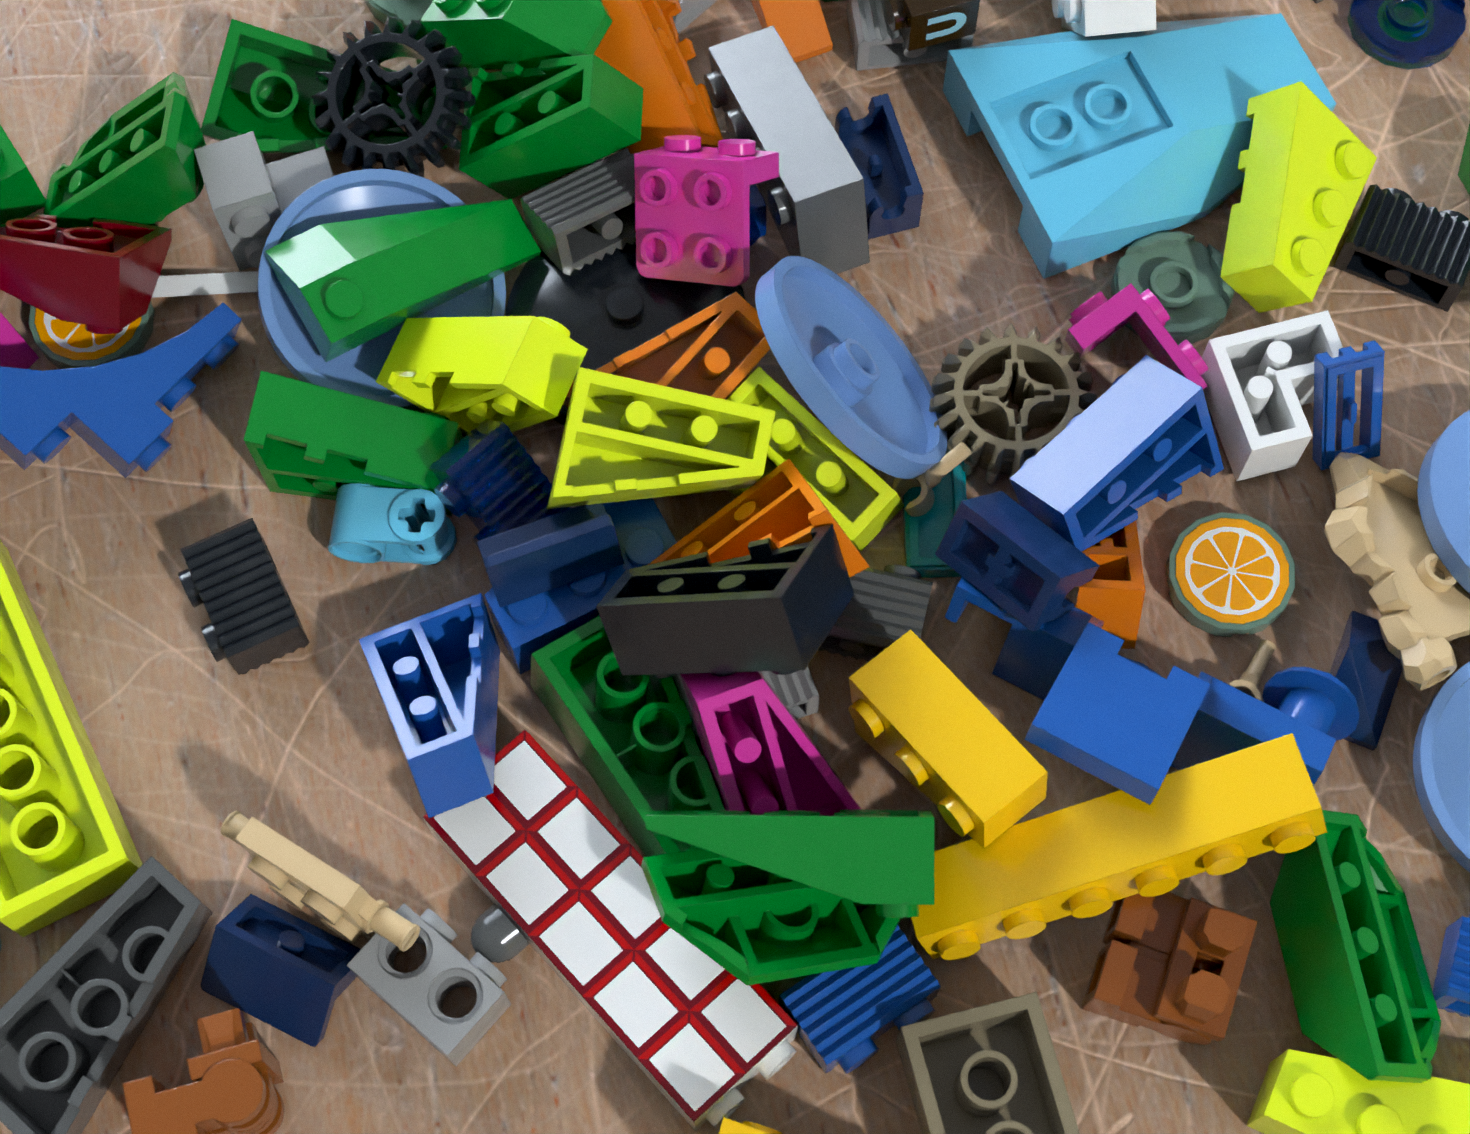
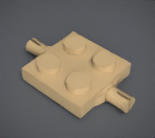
[221,811,420,952]

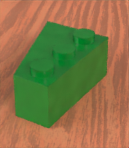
[459,54,644,199]
[244,371,466,516]

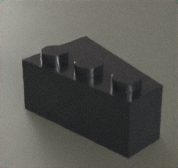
[596,524,854,678]

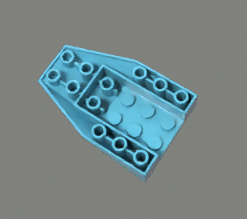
[943,13,1336,279]

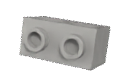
[347,903,512,1066]

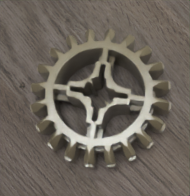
[929,323,1098,487]

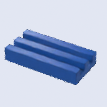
[1312,340,1385,470]

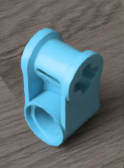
[328,483,457,565]

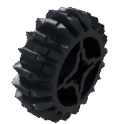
[311,16,476,177]

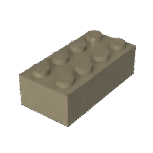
[896,992,1080,1134]

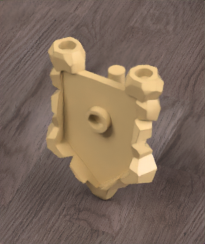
[1324,452,1470,691]

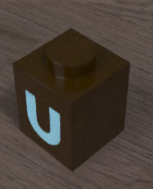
[884,0,980,52]

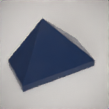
[1330,610,1402,751]

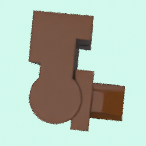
[1081,892,1258,1045]
[123,1008,284,1134]

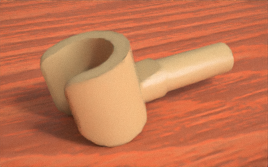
[892,442,972,517]
[1228,640,1276,701]

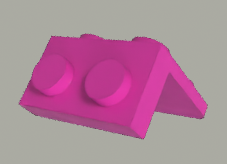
[634,135,779,287]
[1065,283,1209,389]

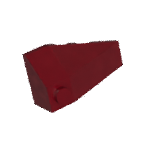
[0,214,172,335]

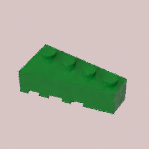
[530,615,725,857]

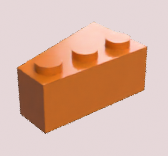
[594,0,723,154]
[563,292,771,408]
[648,458,870,578]

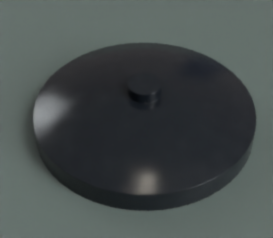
[506,241,746,426]

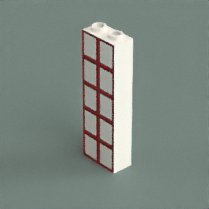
[423,730,798,1131]

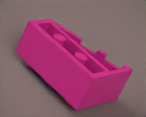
[680,671,862,815]

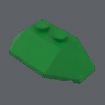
[416,0,613,69]
[43,72,206,228]
[1269,810,1441,1083]
[641,849,901,985]

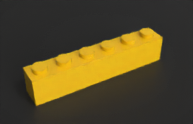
[911,733,1327,960]

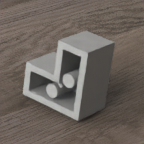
[194,131,334,271]

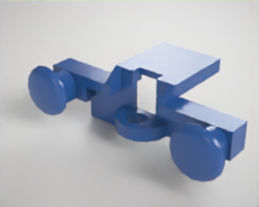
[944,577,1360,805]

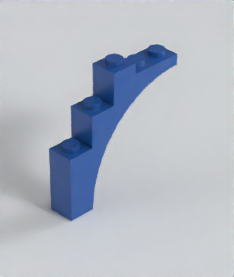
[0,302,242,478]

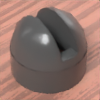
[471,903,529,963]

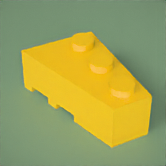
[848,629,1048,848]

